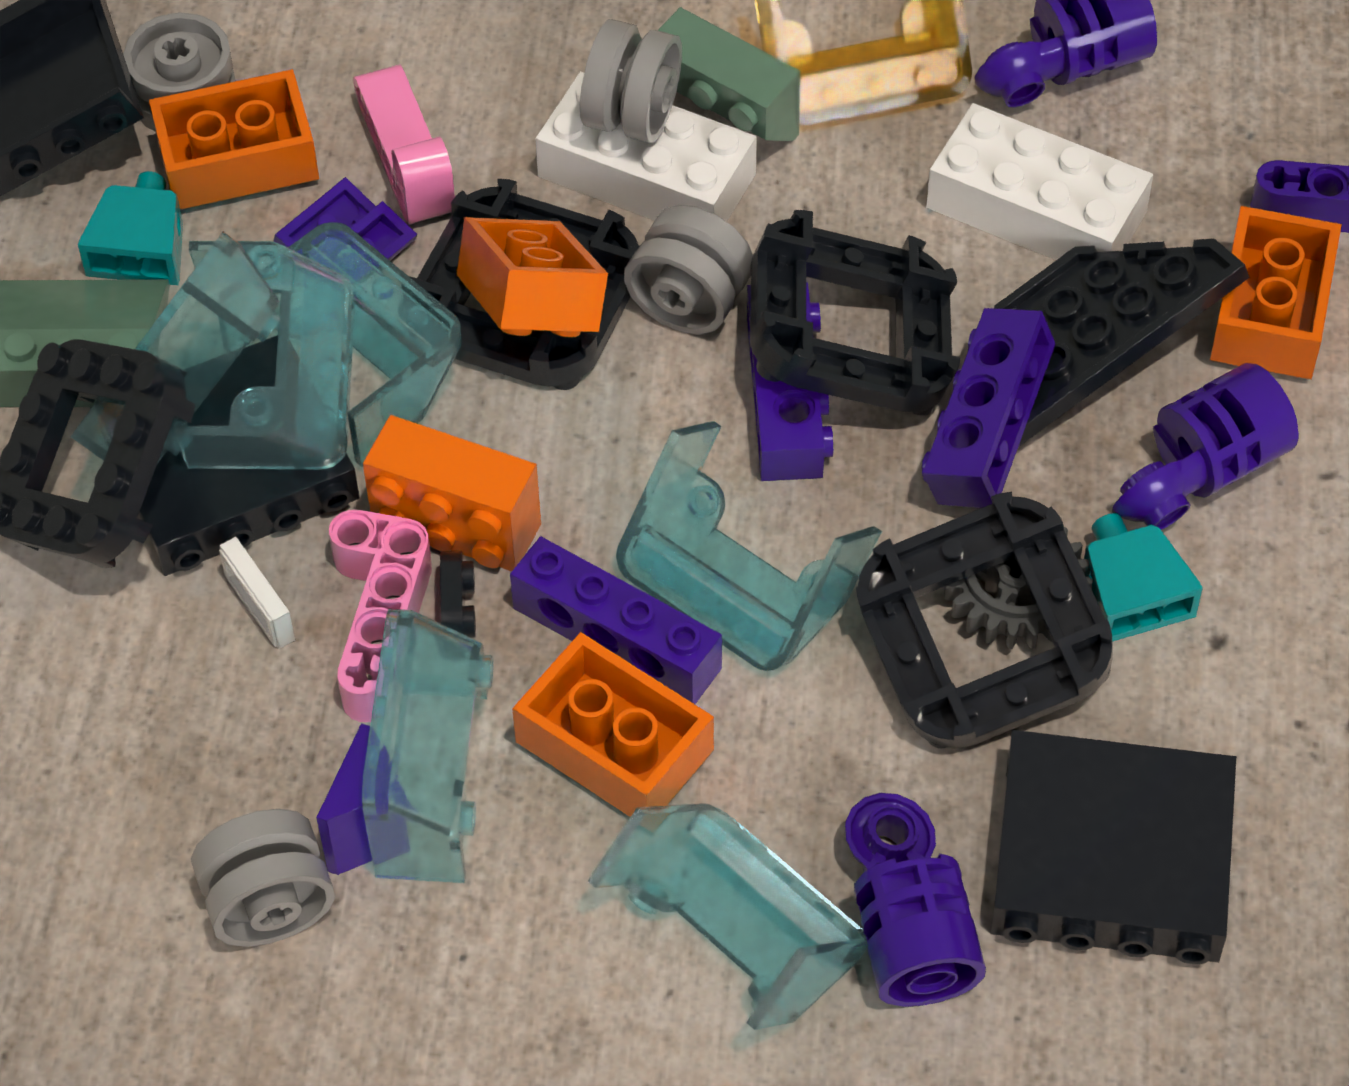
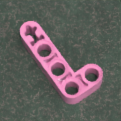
[353,64,455,225]
[329,510,432,722]

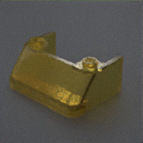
[755,0,972,125]

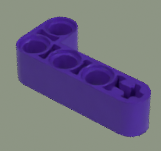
[1250,160,1349,233]

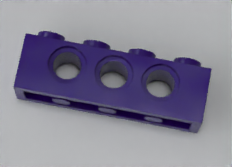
[746,282,834,481]
[922,308,1056,508]
[510,536,722,704]

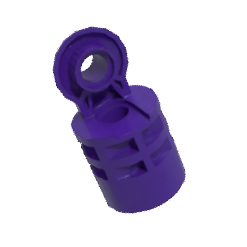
[974,0,1157,108]
[1112,363,1299,530]
[845,793,986,1007]

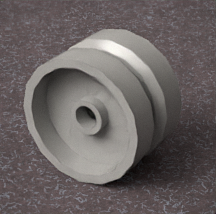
[123,12,236,131]
[580,19,682,143]
[624,205,753,335]
[191,809,335,947]

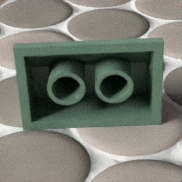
[658,7,800,141]

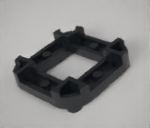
[405,179,640,390]
[750,210,960,416]
[0,339,195,568]
[856,492,1113,749]

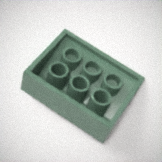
[0,279,170,407]

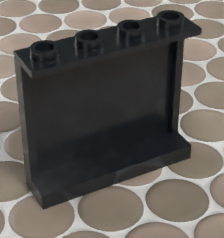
[0,0,144,196]
[90,333,360,576]
[990,730,1237,964]

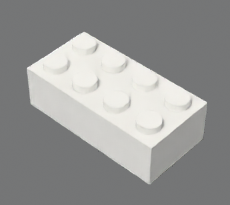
[535,71,757,222]
[926,103,1153,260]

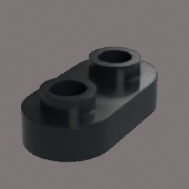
[440,550,476,650]

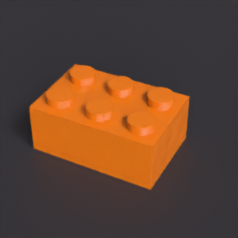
[149,69,319,210]
[1210,206,1342,380]
[457,217,608,337]
[363,415,541,571]
[512,632,714,828]

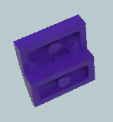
[273,177,418,297]

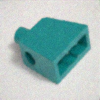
[78,171,183,285]
[1084,513,1203,642]

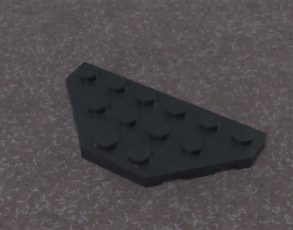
[994,238,1250,446]

